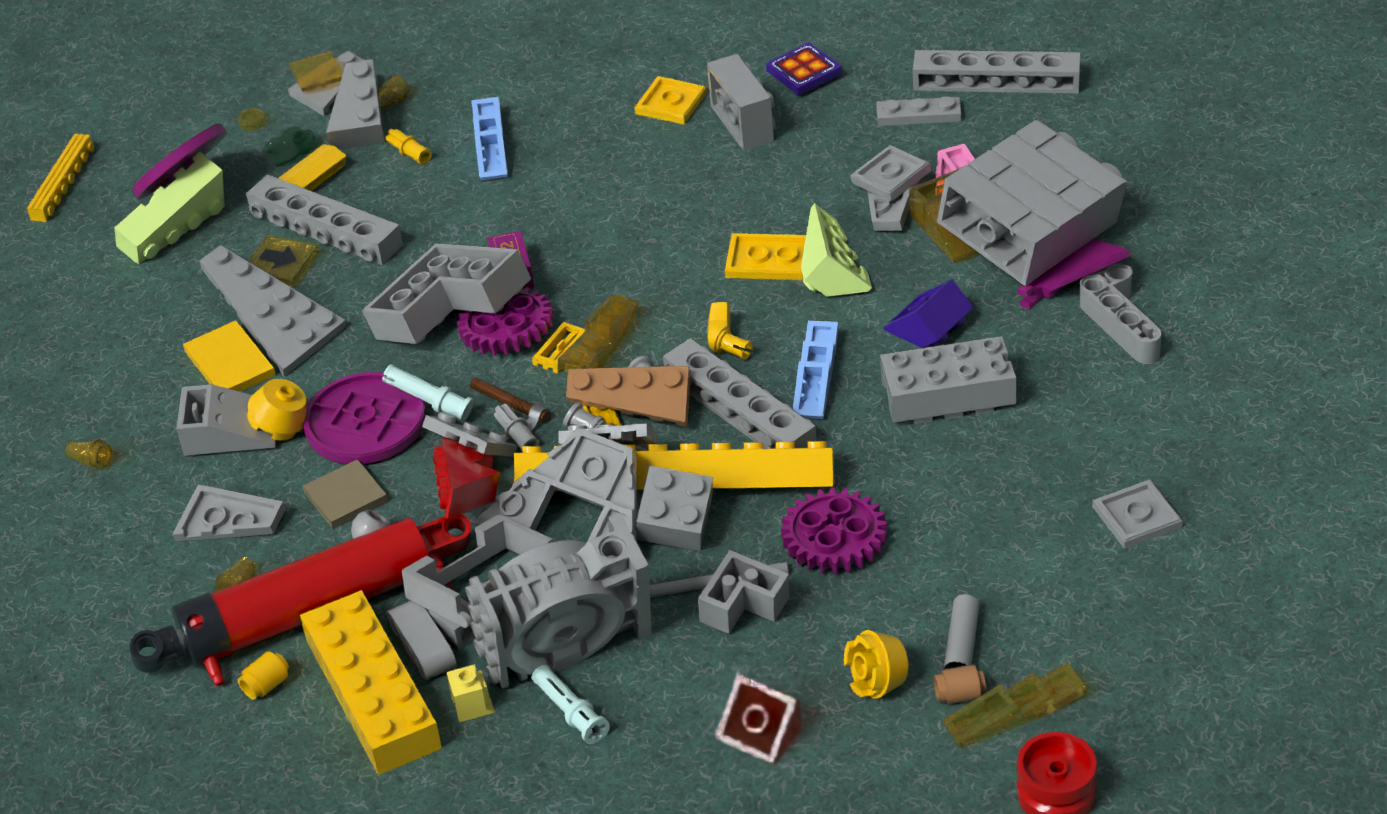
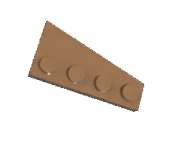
[566,366,691,427]

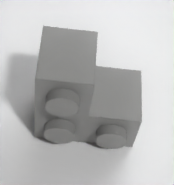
[698,550,790,634]

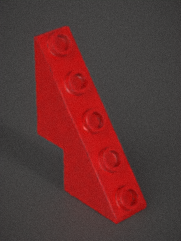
[433,437,500,519]

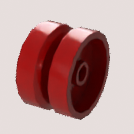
[1017,732,1097,814]

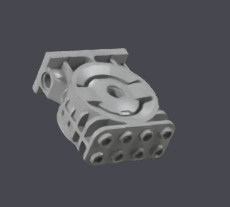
[465,512,652,689]

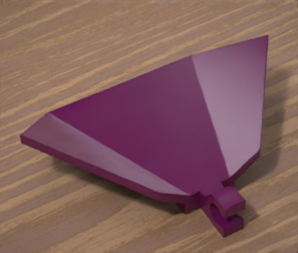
[1017,239,1130,309]

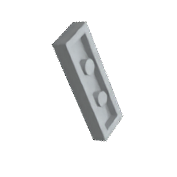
[876,97,961,126]

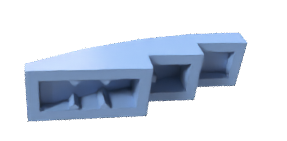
[472,97,508,181]
[793,321,839,419]

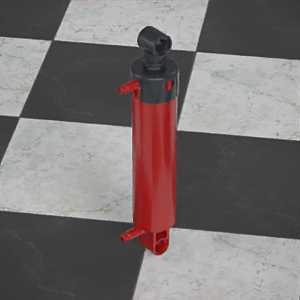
[130,514,471,686]

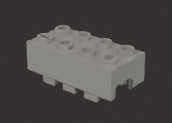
[880,336,1016,424]

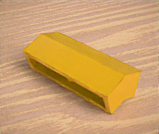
[278,144,346,191]

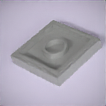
[850,145,932,202]
[1092,479,1183,549]

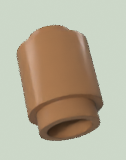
[933,665,986,704]

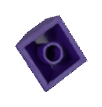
[883,279,973,348]

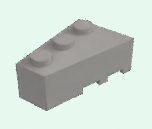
[326,59,385,150]

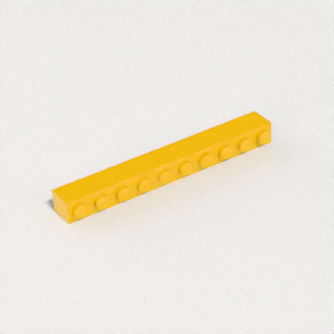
[514,441,834,491]

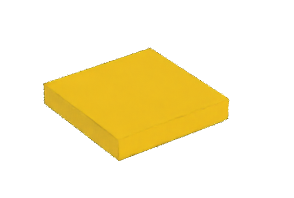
[634,76,707,125]

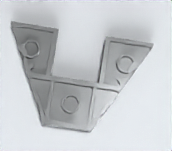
[470,428,637,542]

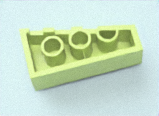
[114,152,225,264]

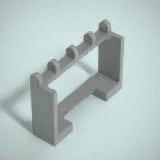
[402,514,553,628]

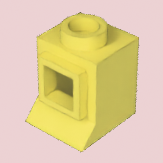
[446,665,495,722]

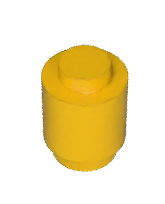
[238,651,289,700]

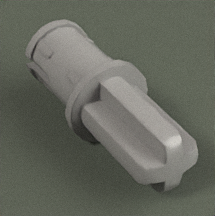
[494,403,539,450]

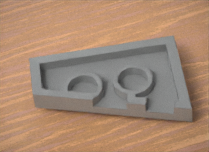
[288,51,364,116]

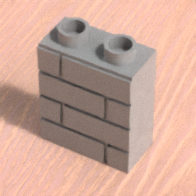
[937,120,1127,286]

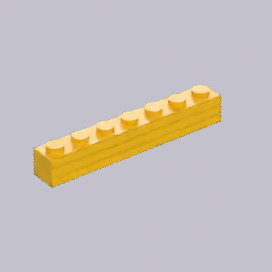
[27,134,94,222]

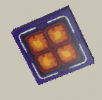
[766,42,842,96]

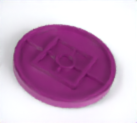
[132,124,228,200]
[303,372,426,464]

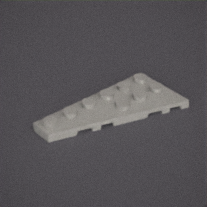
[200,245,346,377]

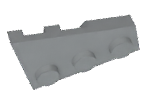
[867,181,919,231]
[422,412,518,457]
[559,423,658,447]
[172,484,286,541]

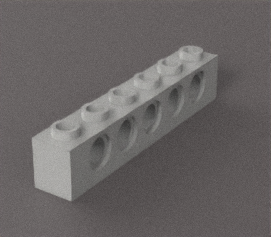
[913,50,1080,93]
[246,175,403,265]
[663,339,816,448]

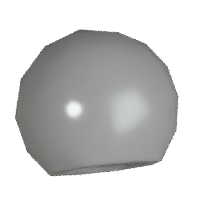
[351,510,390,539]

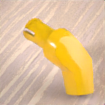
[707,302,753,360]

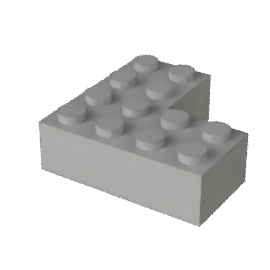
[362,243,531,344]

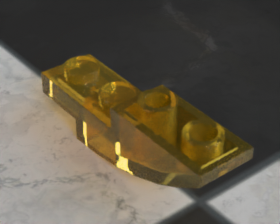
[558,295,638,372]

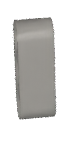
[387,601,457,681]

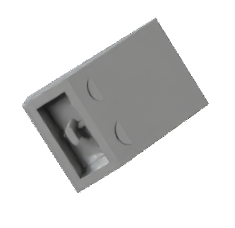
[176,384,276,456]

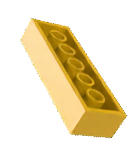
[300,590,442,775]

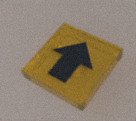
[248,235,319,288]

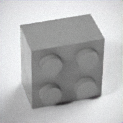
[636,466,713,550]

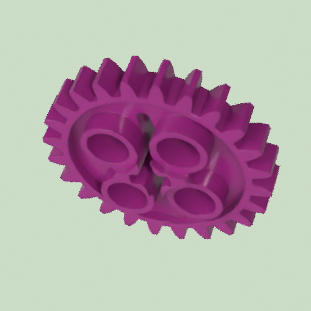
[457,287,554,356]
[781,487,887,574]

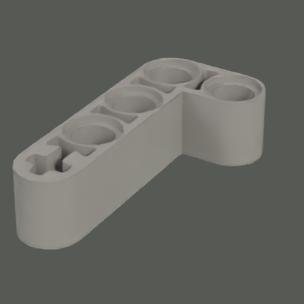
[1080,263,1161,364]

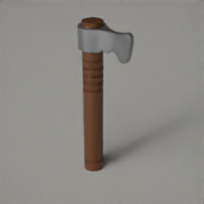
[470,377,550,433]

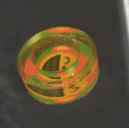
[238,108,266,131]

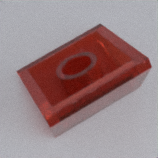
[714,673,802,765]

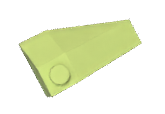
[801,203,872,297]

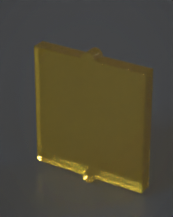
[289,51,343,92]

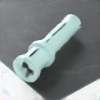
[382,364,474,424]
[531,665,610,745]

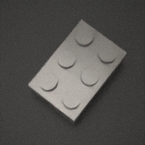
[707,54,776,151]

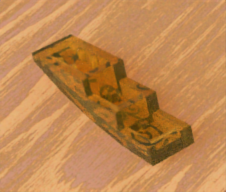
[942,662,1088,748]

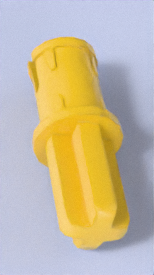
[386,129,432,165]

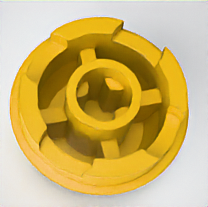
[247,379,307,440]
[844,630,908,699]

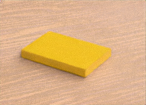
[725,233,806,280]
[183,320,276,392]

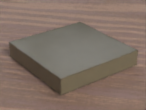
[302,460,388,529]

